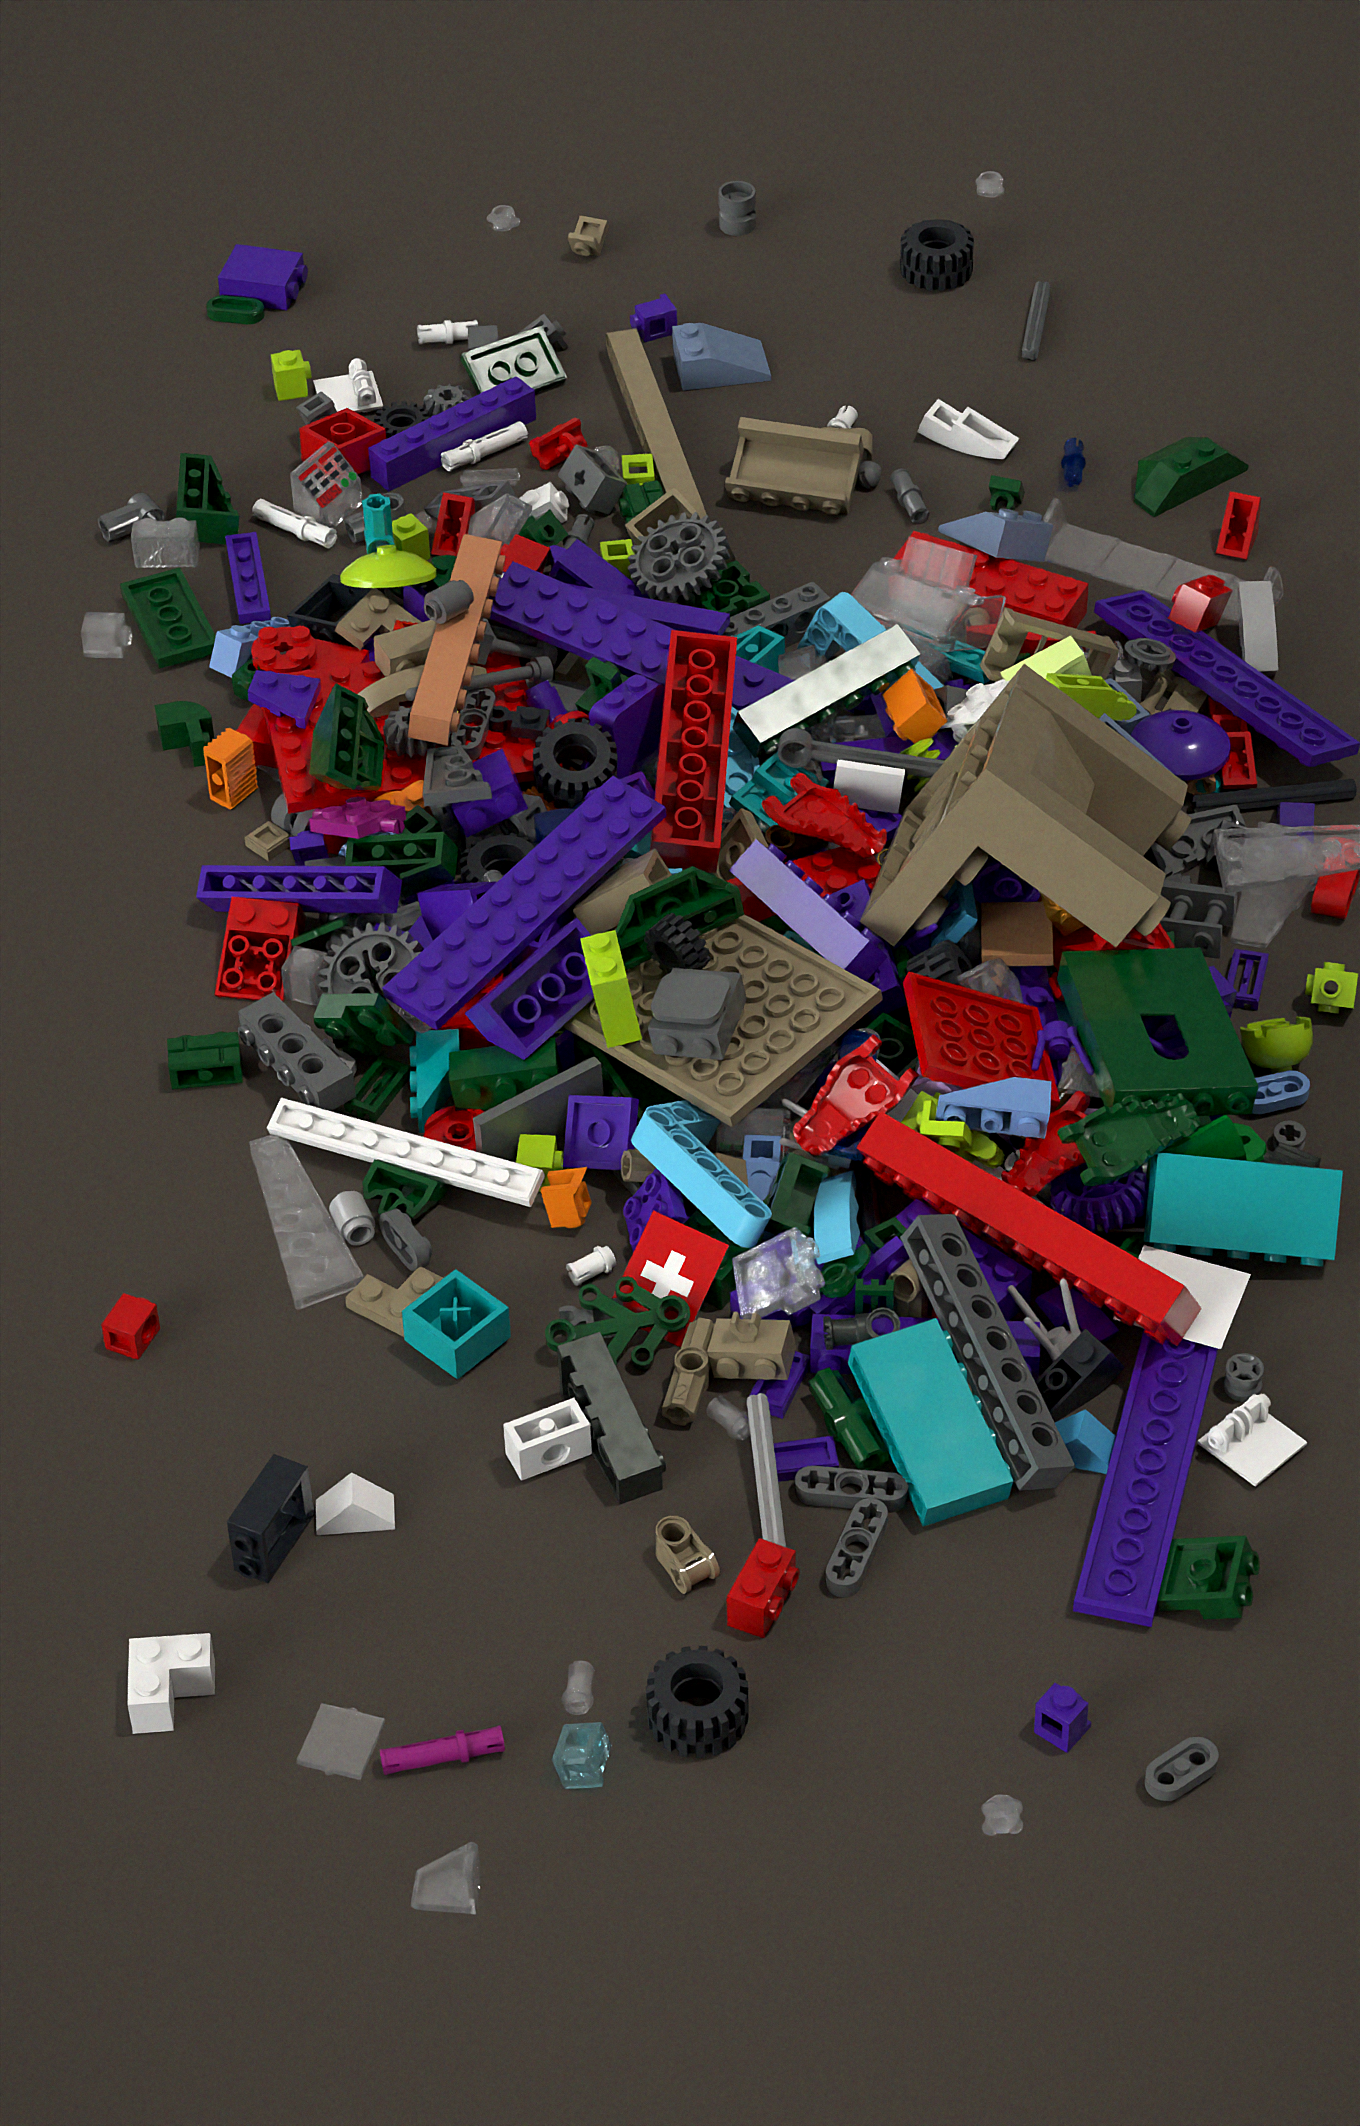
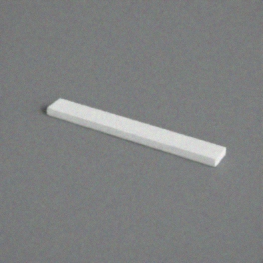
[267,1098,545,1207]

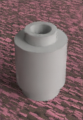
[329,1191,375,1245]

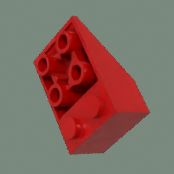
[214,896,306,1002]

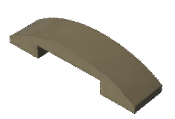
[358,665,495,718]

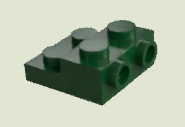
[313,993,415,1058]
[1157,1535,1260,1620]

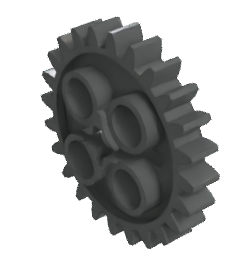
[628,512,731,603]
[318,922,423,1023]

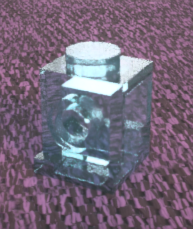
[552,1722,612,1789]

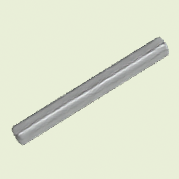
[747,1393,786,1547]

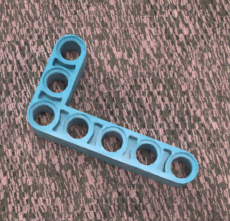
[797,592,944,690]
[631,1100,772,1248]

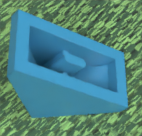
[1055,1409,1116,1474]

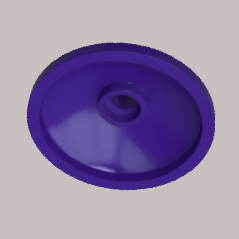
[1131,710,1231,780]

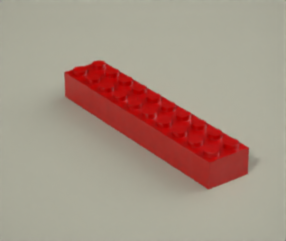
[857,1111,1202,1346]

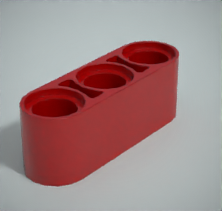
[1311,838,1360,920]

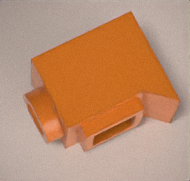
[540,1167,592,1228]

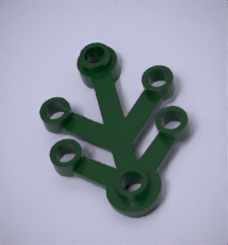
[545,1276,690,1370]

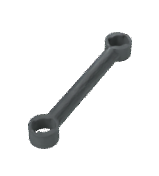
[778,728,945,778]

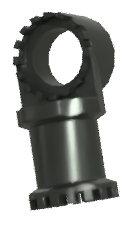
[823,1307,900,1350]

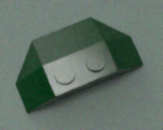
[1134,437,1249,517]
[309,683,385,791]
[615,866,745,971]

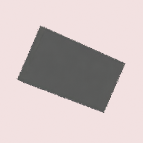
[473,1056,604,1162]

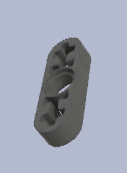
[451,688,495,761]
[795,1466,908,1512]
[826,1498,888,1597]

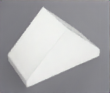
[316,1473,395,1535]

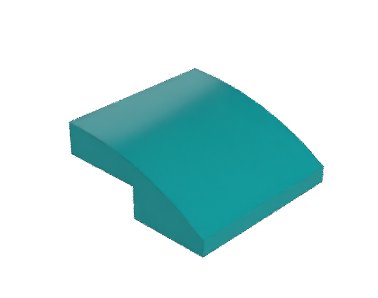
[729,753,800,833]

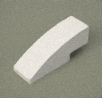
[917,399,1019,459]

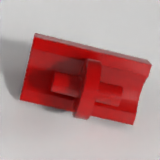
[529,418,588,470]

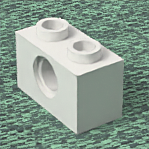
[503,1398,592,1481]

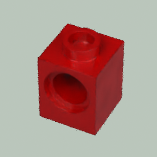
[101,1293,160,1360]

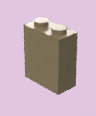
[573,849,672,935]

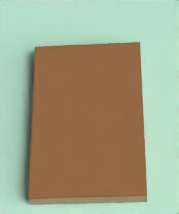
[981,901,1053,967]

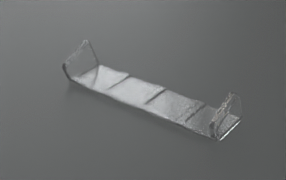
[1042,498,1284,623]

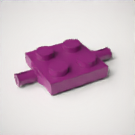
[309,796,406,839]

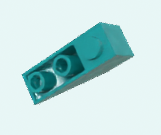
[410,1029,461,1133]

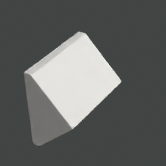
[833,760,905,814]

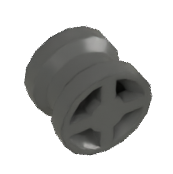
[1224,1353,1264,1402]

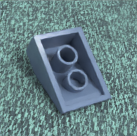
[672,323,771,391]
[938,508,1053,562]

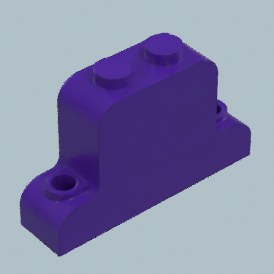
[583,674,665,779]

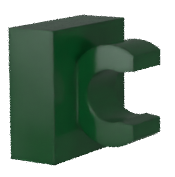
[988,475,1025,511]

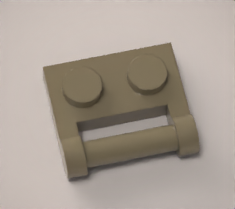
[1139,669,1210,715]

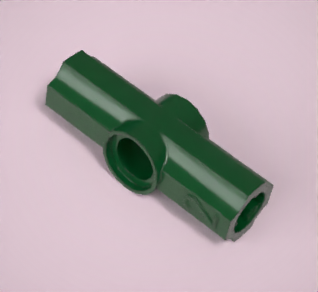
[809,1367,889,1471]

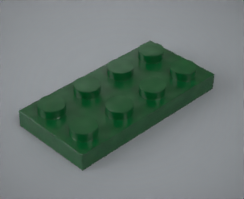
[120,567,216,669]

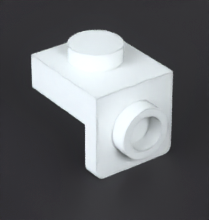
[519,482,569,523]

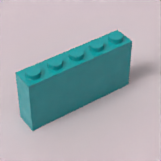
[1143,1152,1343,1266]
[848,1318,1015,1527]

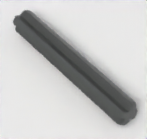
[1022,281,1051,361]

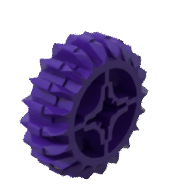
[1050,1162,1149,1234]

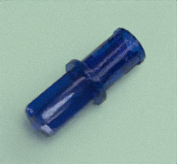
[1061,438,1086,487]

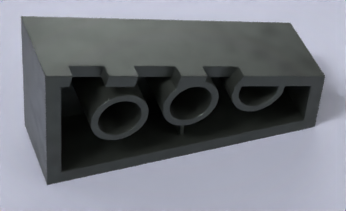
[557,1332,666,1504]

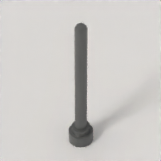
[405,656,553,701]

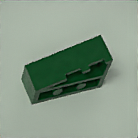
[174,453,240,544]
[345,832,458,900]
[449,1037,563,1110]

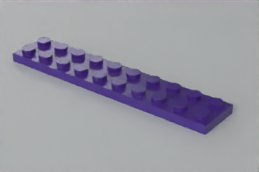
[489,561,795,711]
[1093,590,1360,767]
[382,776,667,1030]
[1073,1329,1219,1627]

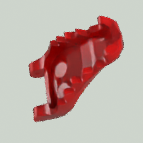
[762,773,887,858]
[793,1034,920,1156]
[1001,1090,1090,1198]

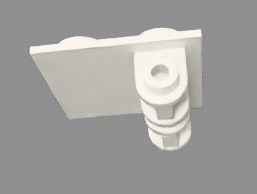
[313,358,383,413]
[940,679,1009,743]
[1197,1393,1307,1487]

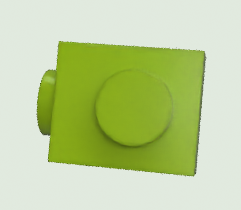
[916,1100,974,1151]

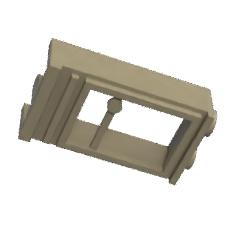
[980,607,1119,682]

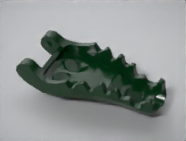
[1057,1093,1200,1186]

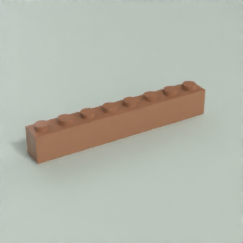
[408,534,506,745]

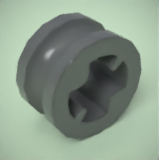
[1272,1120,1306,1150]

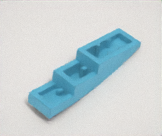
[814,1170,860,1264]

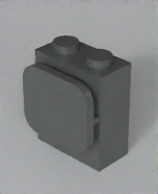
[648,968,747,1060]

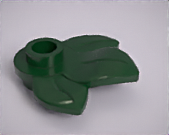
[802,1244,871,1298]

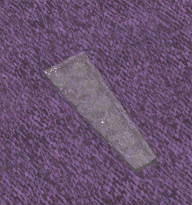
[1212,825,1360,893]
[249,1134,364,1310]

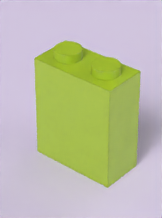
[580,930,642,1048]

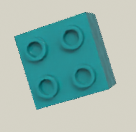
[402,1269,511,1379]

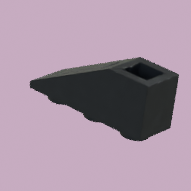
[1035,1329,1125,1422]

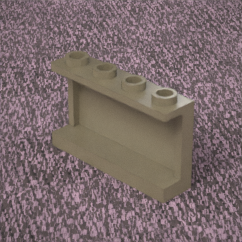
[725,417,864,515]

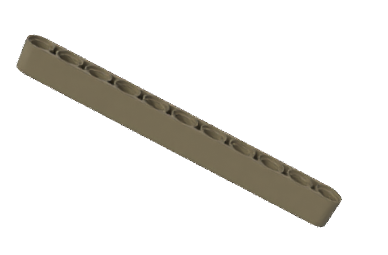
[606,328,707,517]

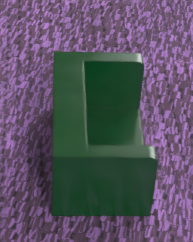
[764,1152,830,1243]

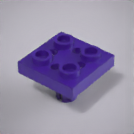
[623,1168,693,1252]

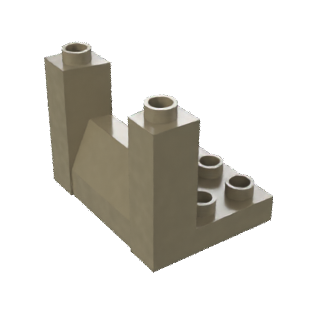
[860,664,1192,947]

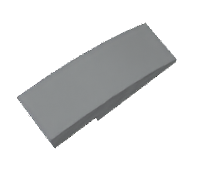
[1238,581,1278,676]

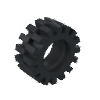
[374,401,429,439]
[644,913,710,974]

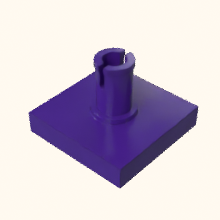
[563,1095,639,1171]

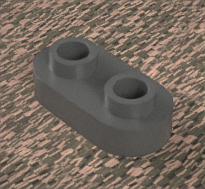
[379,1208,432,1271]
[1145,1737,1219,1801]

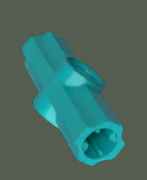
[362,493,395,554]

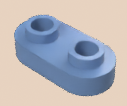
[1252,1070,1310,1114]

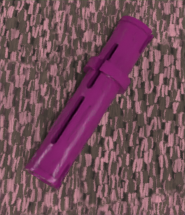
[379,1725,505,1775]

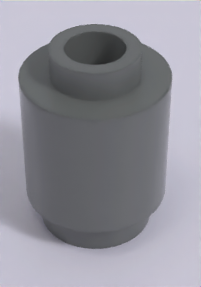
[424,580,474,624]

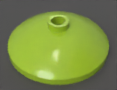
[340,545,437,588]

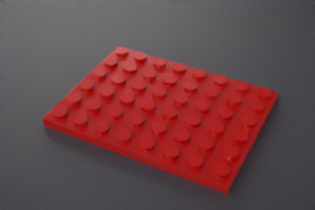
[262,652,536,814]

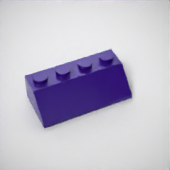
[465,918,594,1060]

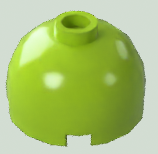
[1240,1017,1313,1074]

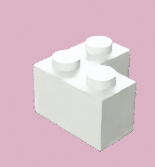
[128,1633,215,1734]

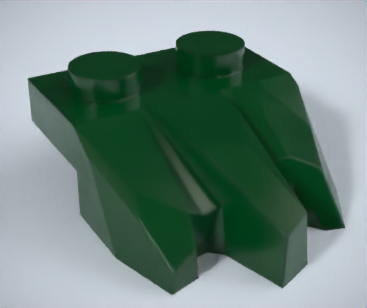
[362,1159,450,1219]

